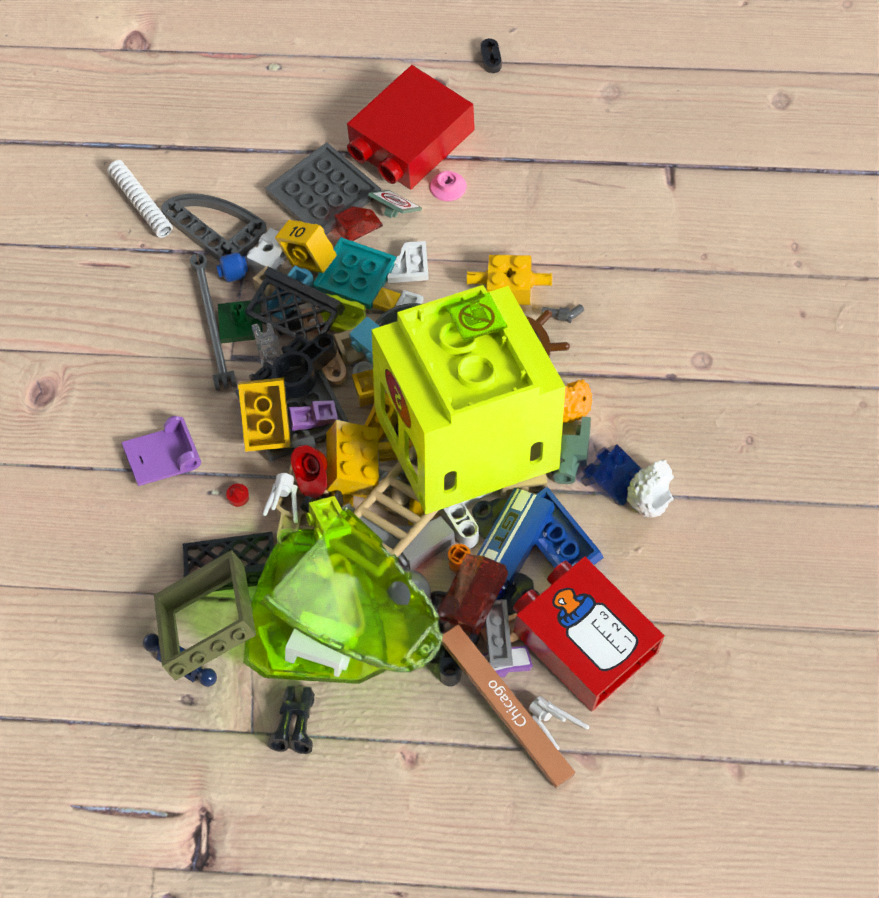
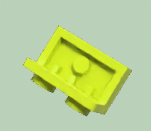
[320,294,366,333]

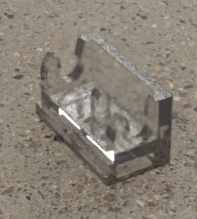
[251,323,281,367]

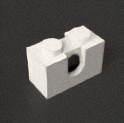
[247,228,287,274]

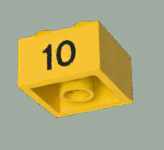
[275,220,337,273]

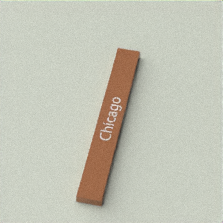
[439,625,576,788]

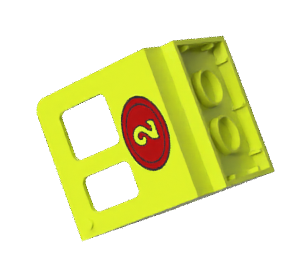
[371,285,566,515]

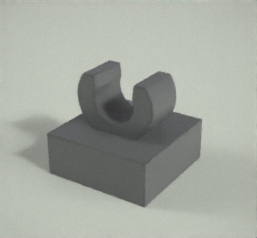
[292,431,316,451]

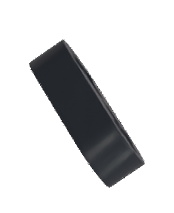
[481,38,502,73]

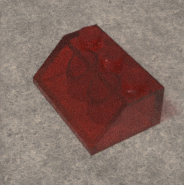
[435,554,509,635]

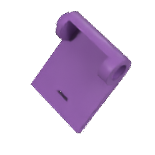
[122,416,201,486]

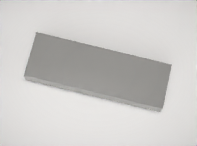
[483,599,513,667]

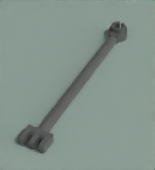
[190,253,237,390]

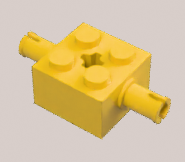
[467,255,552,305]

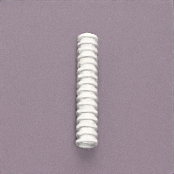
[107,160,173,238]

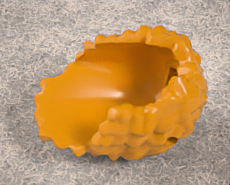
[563,379,593,423]

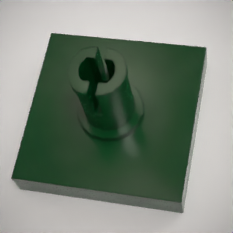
[218,300,263,344]

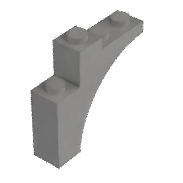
[342,503,455,570]

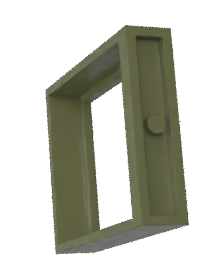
[154,550,256,681]

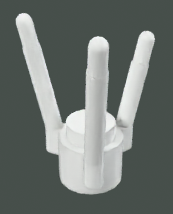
[263,473,298,523]
[529,696,589,750]

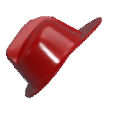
[291,445,328,498]

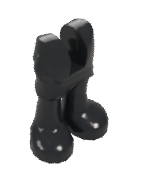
[267,685,315,754]

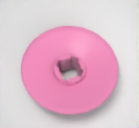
[430,171,467,201]

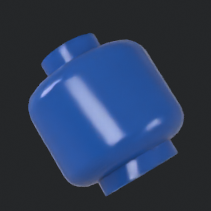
[216,253,249,282]

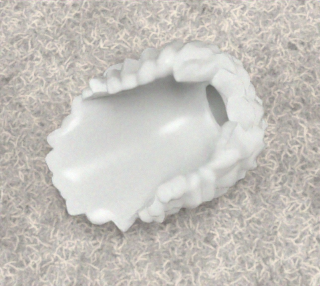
[627,459,674,518]

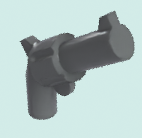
[541,304,584,323]

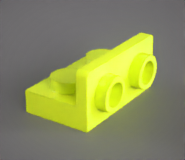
[306,496,351,549]

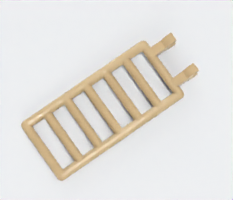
[330,445,455,576]

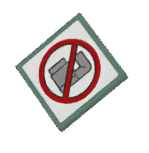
[368,190,422,218]

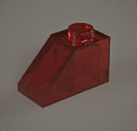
[334,206,383,241]

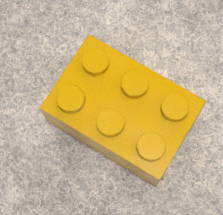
[238,378,291,452]
[326,420,379,498]

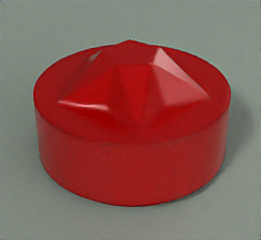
[226,483,249,507]

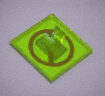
[446,292,507,342]

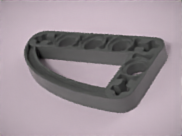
[161,194,267,261]

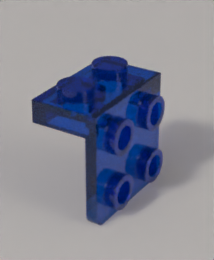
[579,444,642,506]

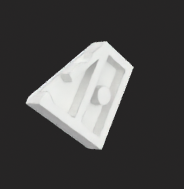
[387,241,429,283]

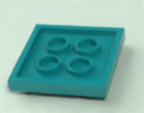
[313,237,397,310]

